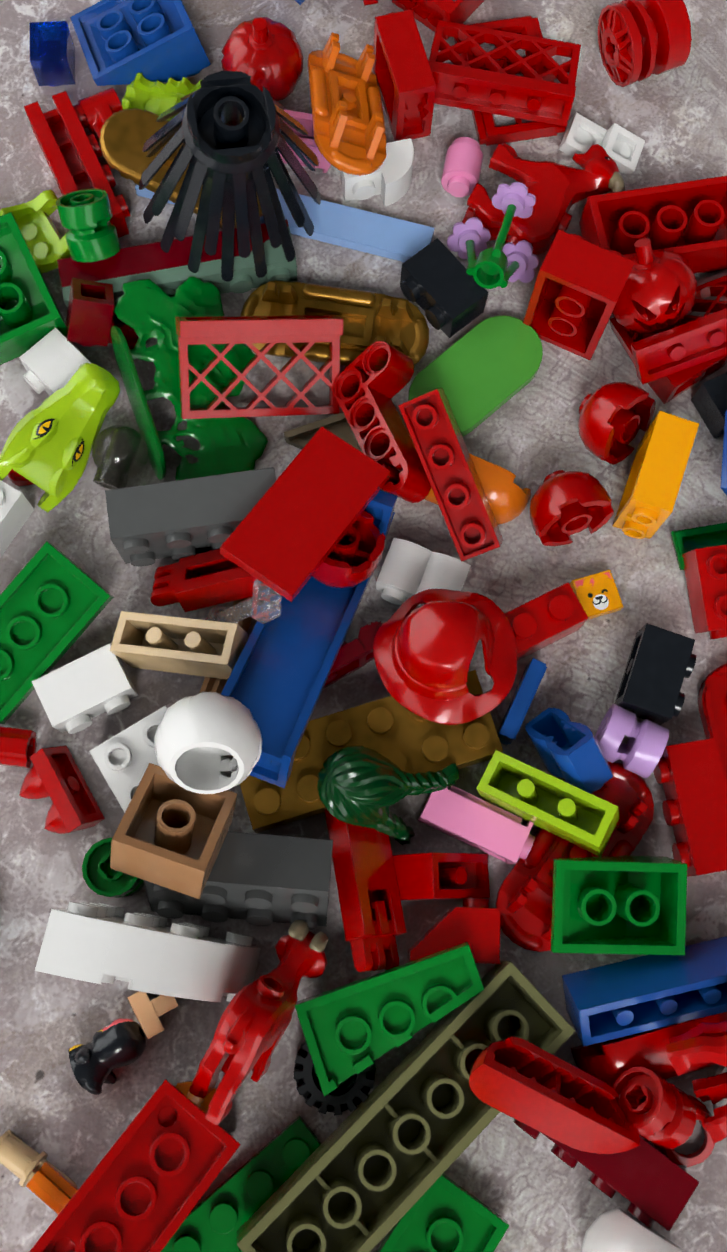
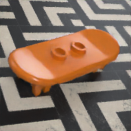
[307,32,387,176]

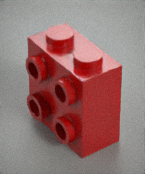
[682,544,727,640]

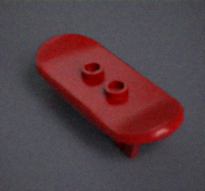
[495,762,654,952]

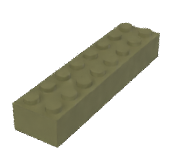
[237,961,575,1252]

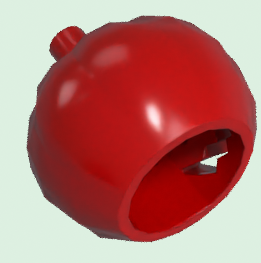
[221,17,303,101]
[612,238,697,334]

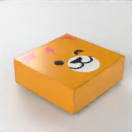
[570,570,624,620]

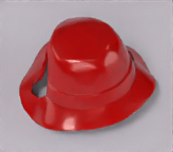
[373,589,517,725]

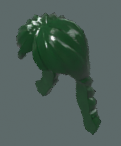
[317,746,459,845]

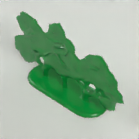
[111,276,268,481]

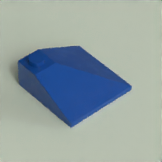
[70,0,211,86]

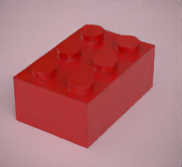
[523,230,635,360]

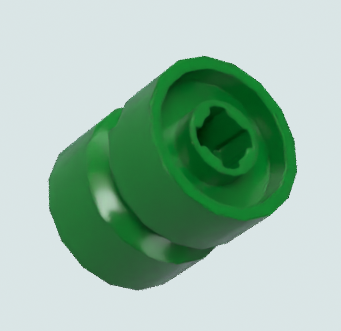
[56,189,121,263]
[82,837,145,898]

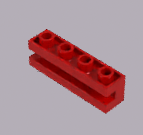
[24,91,131,238]
[398,388,503,562]

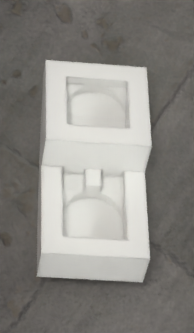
[558,112,645,175]

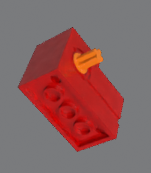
[26,1079,241,1252]

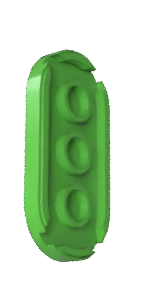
[408,316,543,437]

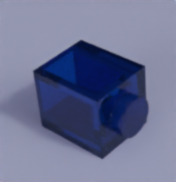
[30,21,75,87]

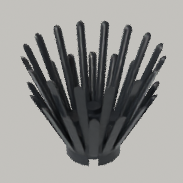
[139,70,321,282]

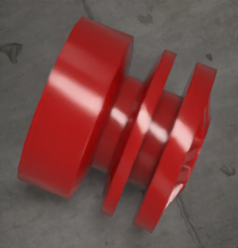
[598,0,692,87]

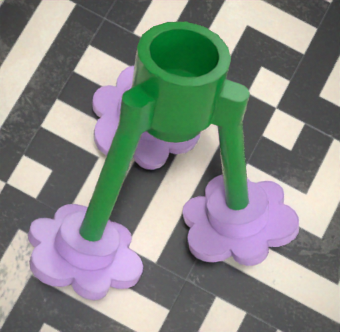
[447,182,540,289]

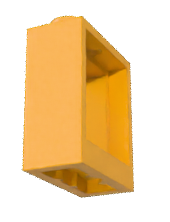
[612,411,699,539]

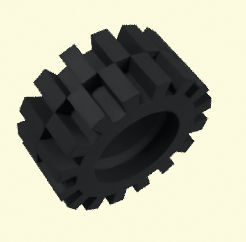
[294,1040,376,1116]

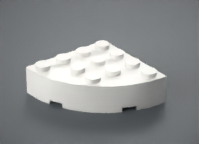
[35,901,261,1002]

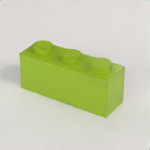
[476,750,619,857]

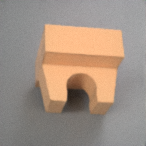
[127,991,179,1040]

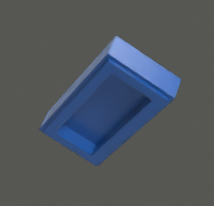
[497,658,547,746]

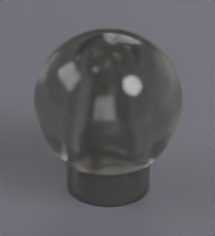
[92,425,149,490]

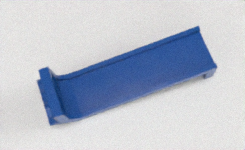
[221,490,398,788]

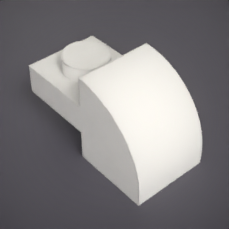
[341,138,414,207]

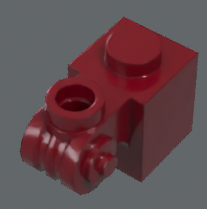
[66,278,147,349]

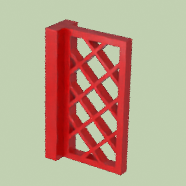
[428,20,581,127]
[610,275,727,385]
[175,315,343,419]

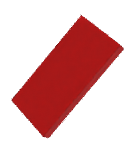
[220,426,391,602]

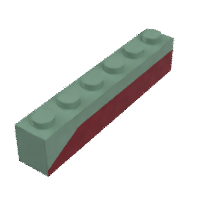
[57,219,298,309]

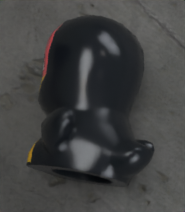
[68,1018,146,1095]

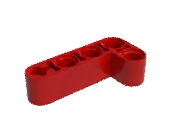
[334,341,431,503]

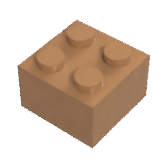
[110,763,238,900]

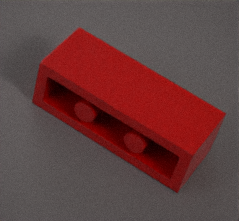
[653,737,727,877]

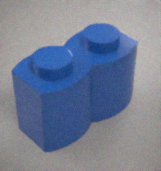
[525,708,613,794]

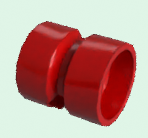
[612,1067,696,1149]

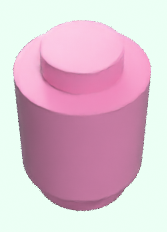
[441,137,483,197]

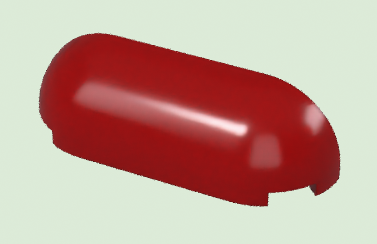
[571,1012,727,1087]
[469,1036,640,1154]

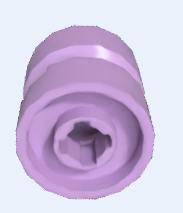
[595,704,669,779]

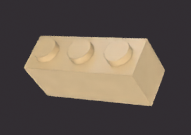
[110,611,249,680]

